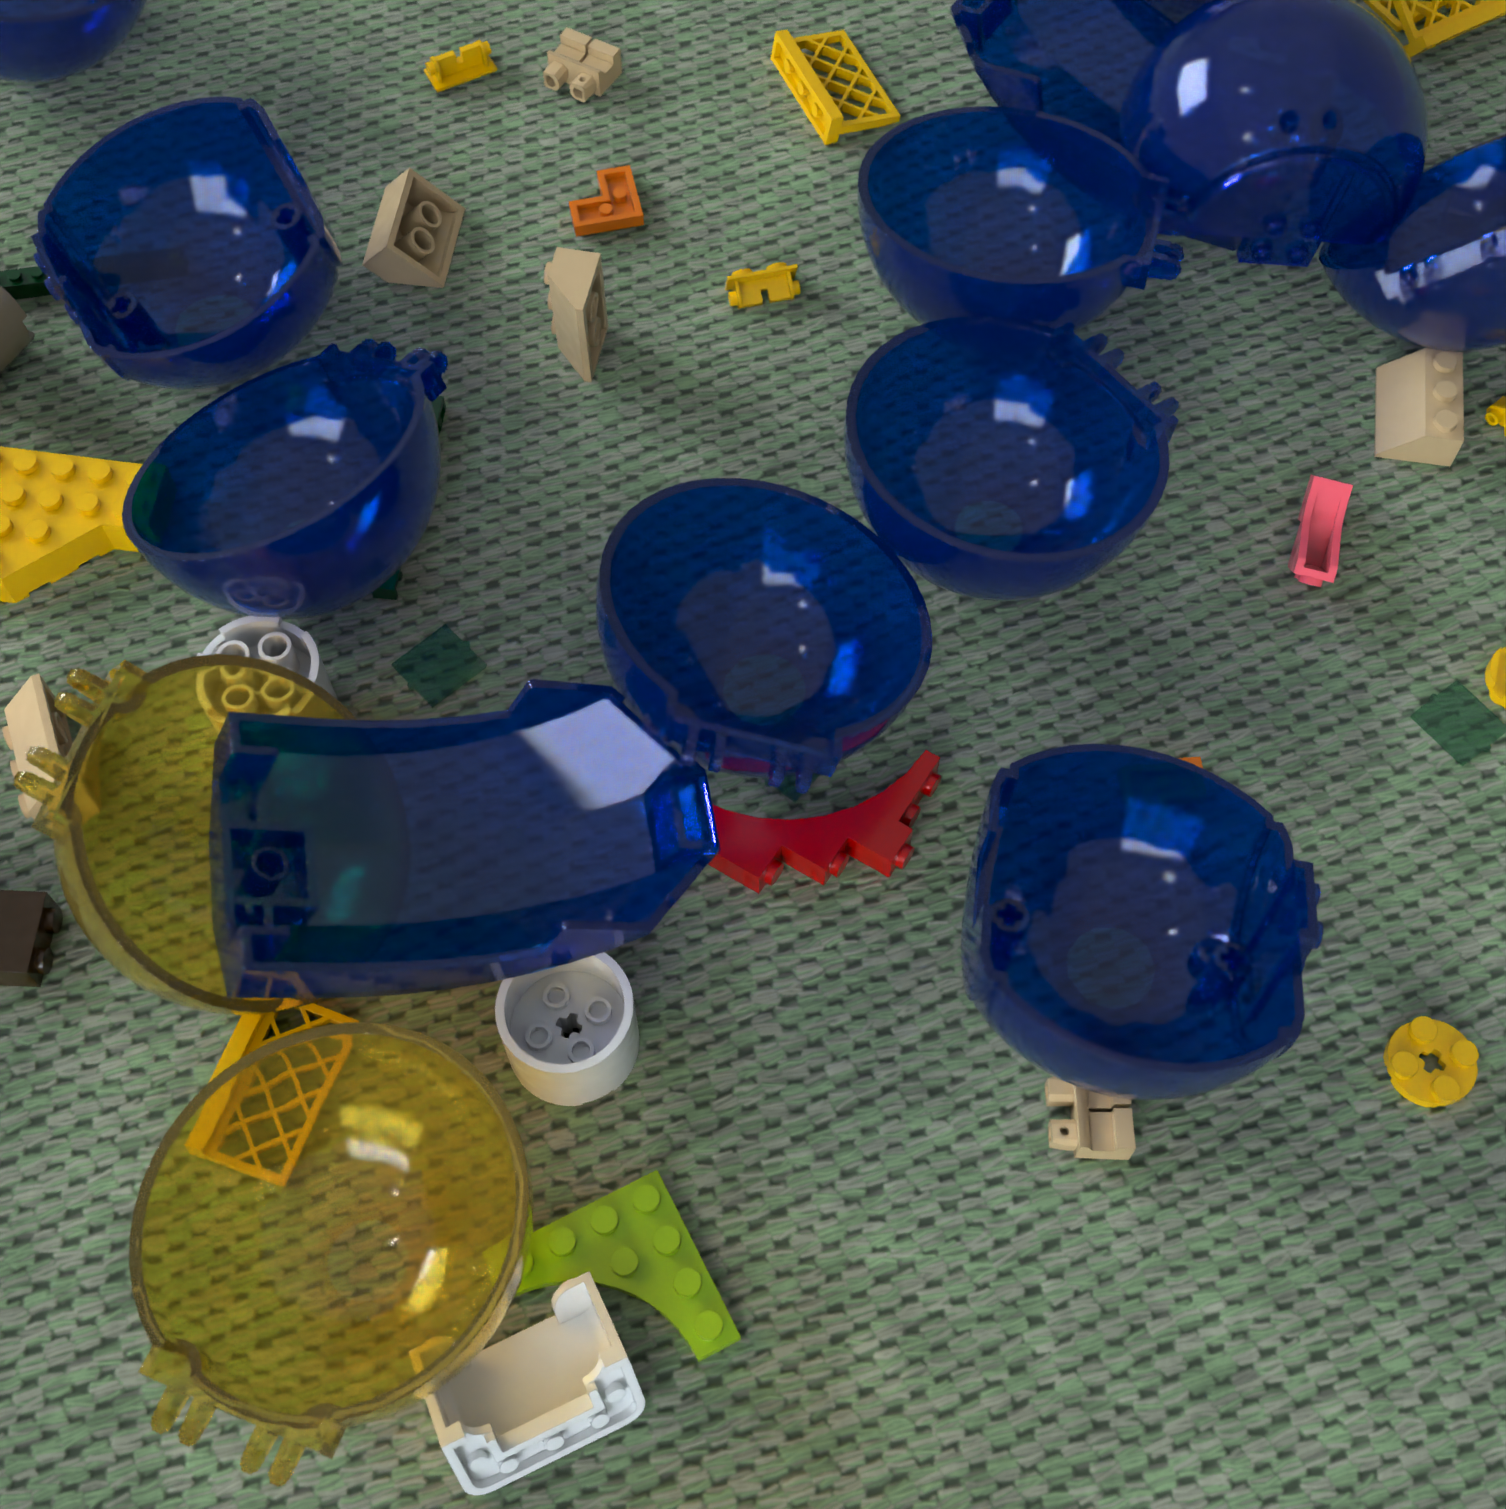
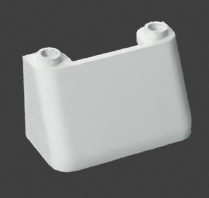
[411,1271,645,1495]

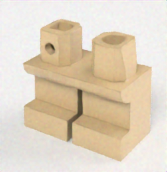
[543,27,622,102]
[1044,1064,1136,1160]

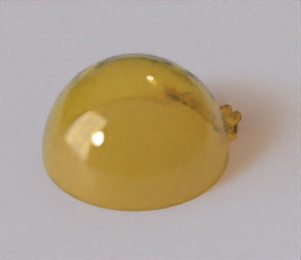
[13,654,410,1015]
[129,1023,534,1487]

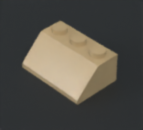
[362,168,465,288]
[544,247,608,382]
[1375,348,1464,466]
[2,673,90,829]

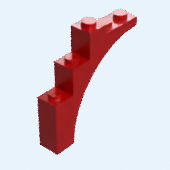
[673,750,942,894]

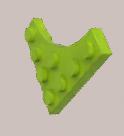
[489,1170,741,1362]

